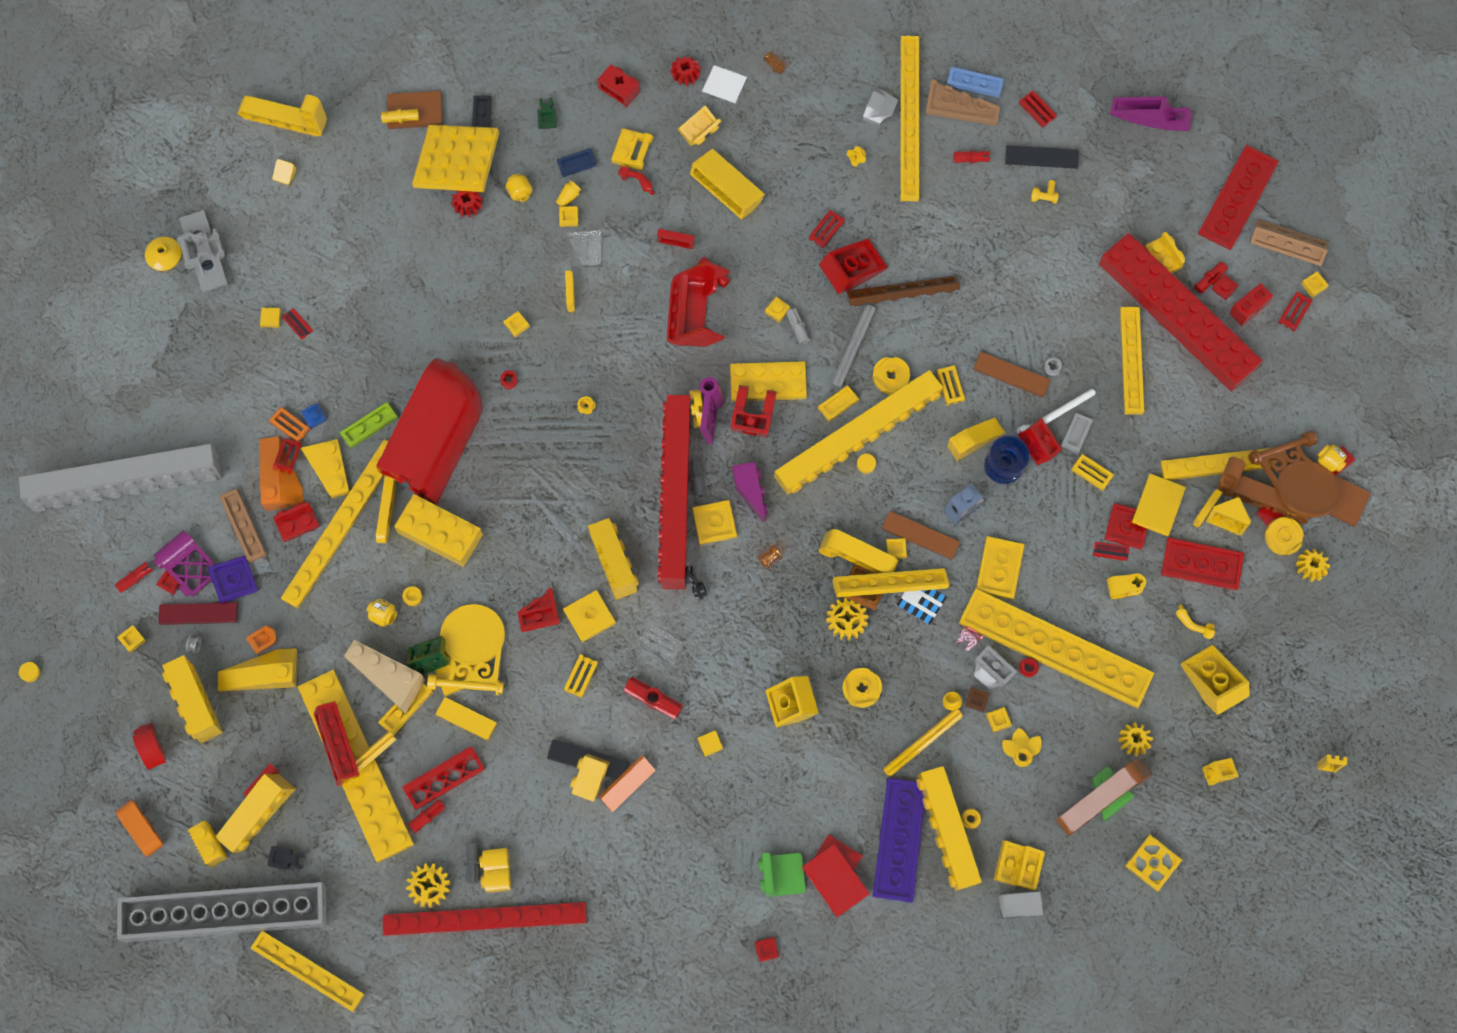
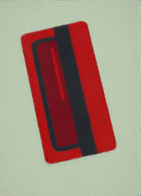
[282,308,313,340]
[1093,542,1129,561]

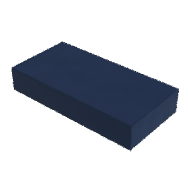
[556,148,597,177]

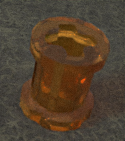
[757,545,783,570]

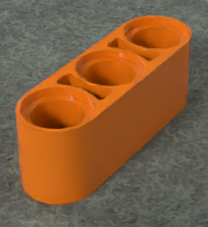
[115,799,164,857]

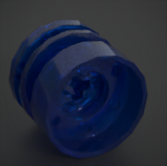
[984,436,1030,484]

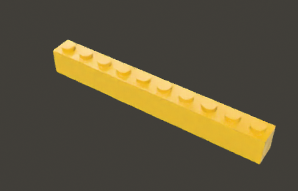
[774,370,943,495]

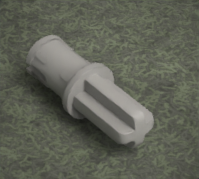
[786,308,810,345]

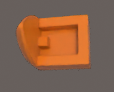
[246,626,277,655]

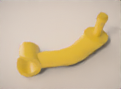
[1176,604,1215,639]

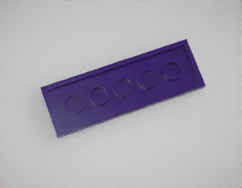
[872,778,924,903]

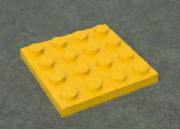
[412,125,499,192]

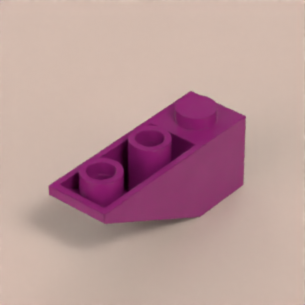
[732,462,768,522]

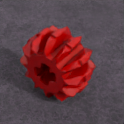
[670,55,701,86]
[451,191,483,218]

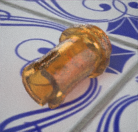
[763,52,786,74]

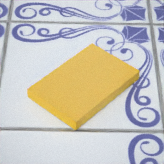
[1132,474,1186,536]
[976,536,1025,600]

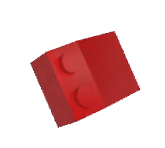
[819,238,888,294]

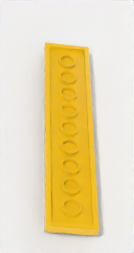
[959,589,1154,709]
[297,670,414,863]

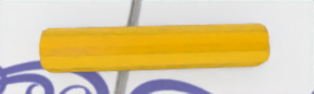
[355,732,396,772]

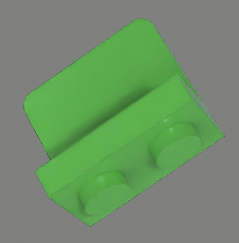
[758,853,806,897]

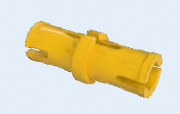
[381,109,419,123]

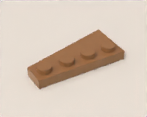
[925,79,1000,126]

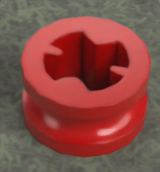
[500,370,518,389]

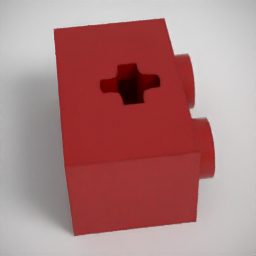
[597,64,640,107]
[1229,283,1273,326]

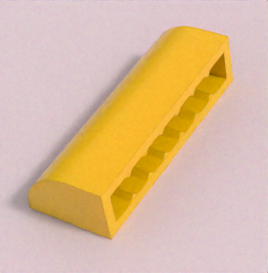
[690,149,765,220]

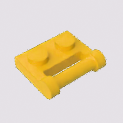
[611,128,653,170]

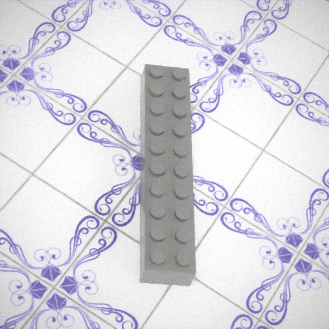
[19,444,222,512]
[117,882,327,942]

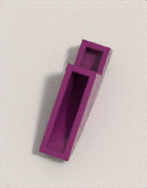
[1110,96,1193,131]

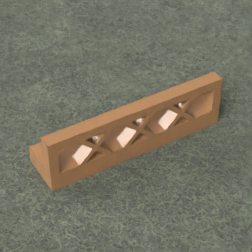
[1250,219,1329,266]

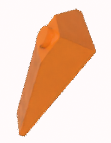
[260,436,304,511]

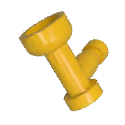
[1031,180,1058,204]

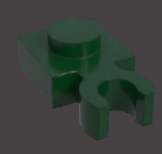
[537,97,557,129]

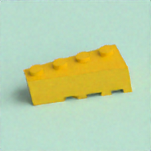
[588,518,639,600]
[215,774,296,853]

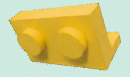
[677,106,721,146]

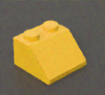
[765,676,819,727]

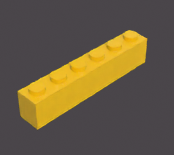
[916,766,982,891]

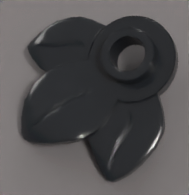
[685,566,707,600]

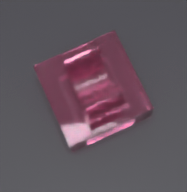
[957,627,983,651]

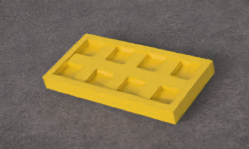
[730,361,807,402]

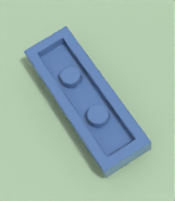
[947,67,1004,98]

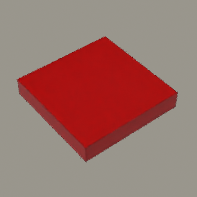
[1104,503,1147,550]

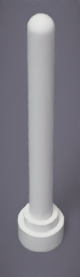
[1017,389,1096,433]

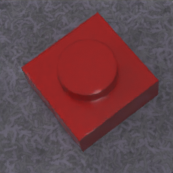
[1211,274,1239,301]

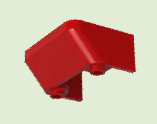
[667,261,729,347]

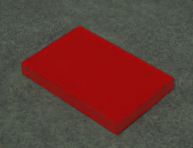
[802,844,870,917]

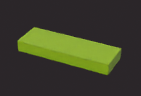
[340,402,398,449]

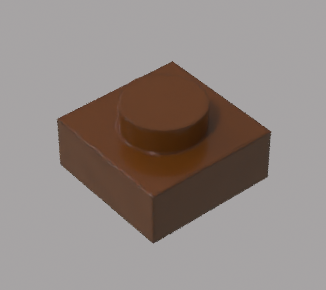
[965,687,990,713]

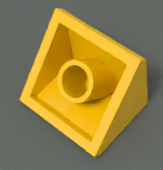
[1205,497,1251,536]

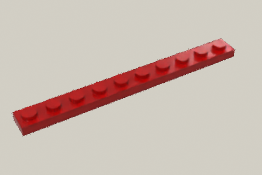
[383,902,586,936]

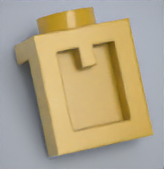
[1202,758,1239,786]

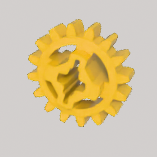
[826,598,868,641]
[406,863,451,908]

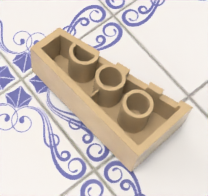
[344,640,425,714]

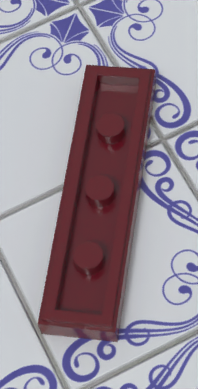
[158,602,238,625]

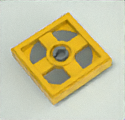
[1125,835,1182,892]

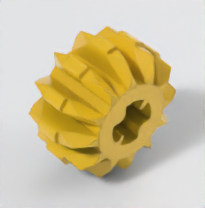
[1295,549,1330,582]
[1118,722,1153,757]

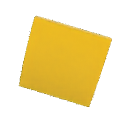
[993,841,1045,891]

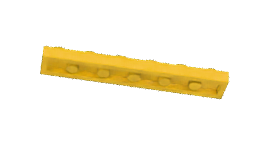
[1120,307,1144,415]
[1160,448,1277,480]
[832,568,950,597]
[251,931,365,1012]

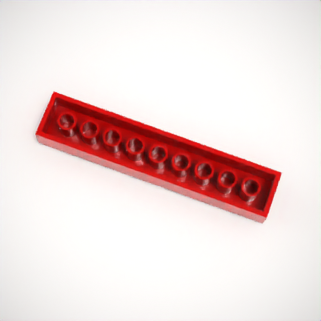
[1099,233,1263,392]
[657,395,691,589]

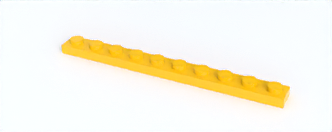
[900,36,919,202]
[281,439,388,609]

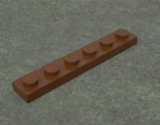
[847,275,960,306]

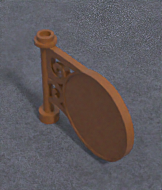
[1248,430,1341,518]

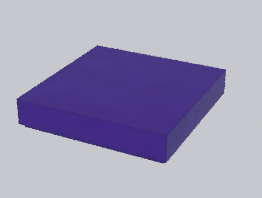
[207,556,258,604]

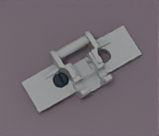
[177,210,228,293]

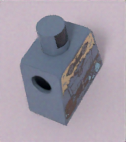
[944,484,984,525]

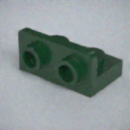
[406,635,450,675]

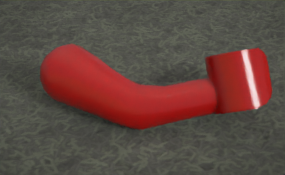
[617,166,655,195]

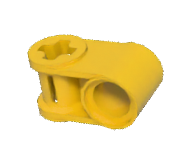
[1107,573,1146,599]

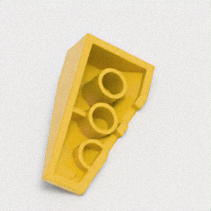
[218,648,297,692]

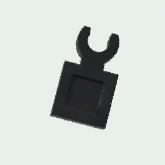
[267,846,306,870]

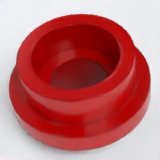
[1019,658,1039,678]

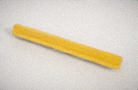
[883,709,963,777]

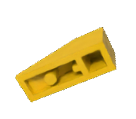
[947,417,1005,461]

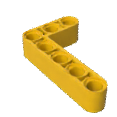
[238,95,327,137]

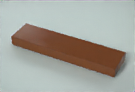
[973,352,1050,398]
[882,511,960,560]

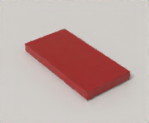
[1161,537,1244,591]

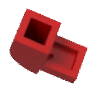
[132,723,166,770]

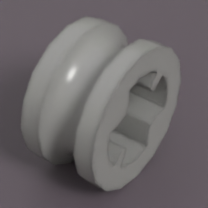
[1044,357,1062,376]
[186,635,202,654]

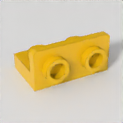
[1145,232,1185,273]

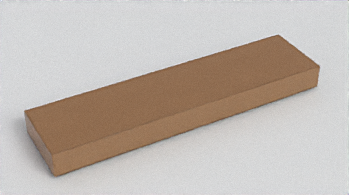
[219,488,267,563]

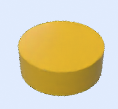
[857,454,876,474]
[402,586,423,607]
[19,662,40,683]

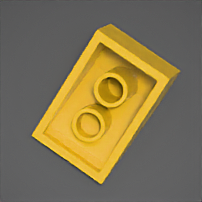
[1181,645,1250,715]

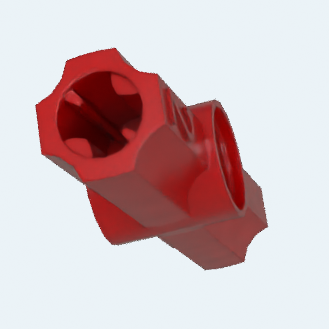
[623,677,683,720]

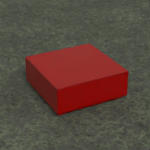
[156,570,184,596]
[754,937,779,963]

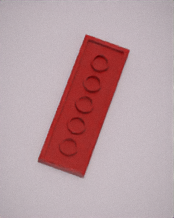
[1198,145,1279,251]

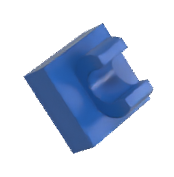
[301,403,327,429]

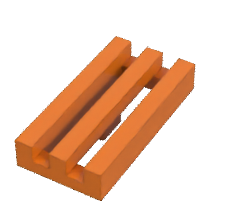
[269,407,311,442]

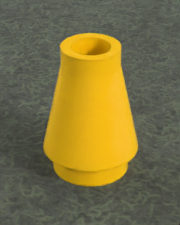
[555,181,581,207]

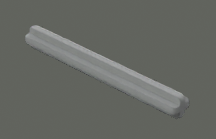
[832,304,875,387]

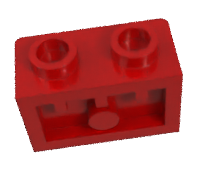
[1018,418,1062,465]
[273,502,320,543]

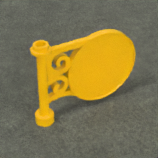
[427,604,505,695]

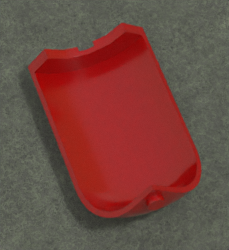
[376,358,482,506]

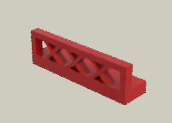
[313,701,360,787]
[402,746,485,811]

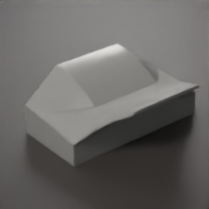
[863,87,899,126]
[974,645,1017,690]

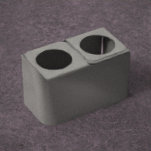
[998,892,1043,920]

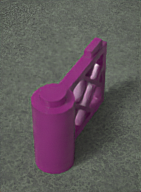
[699,377,725,444]
[153,530,216,598]

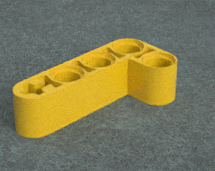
[818,529,898,574]

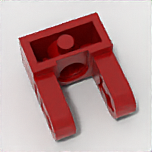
[730,385,777,438]

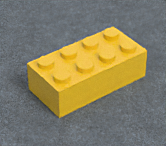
[394,494,483,567]
[162,655,223,743]

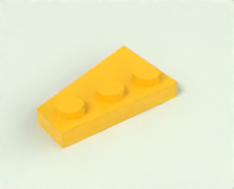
[301,439,350,498]

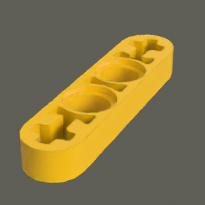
[376,476,397,544]

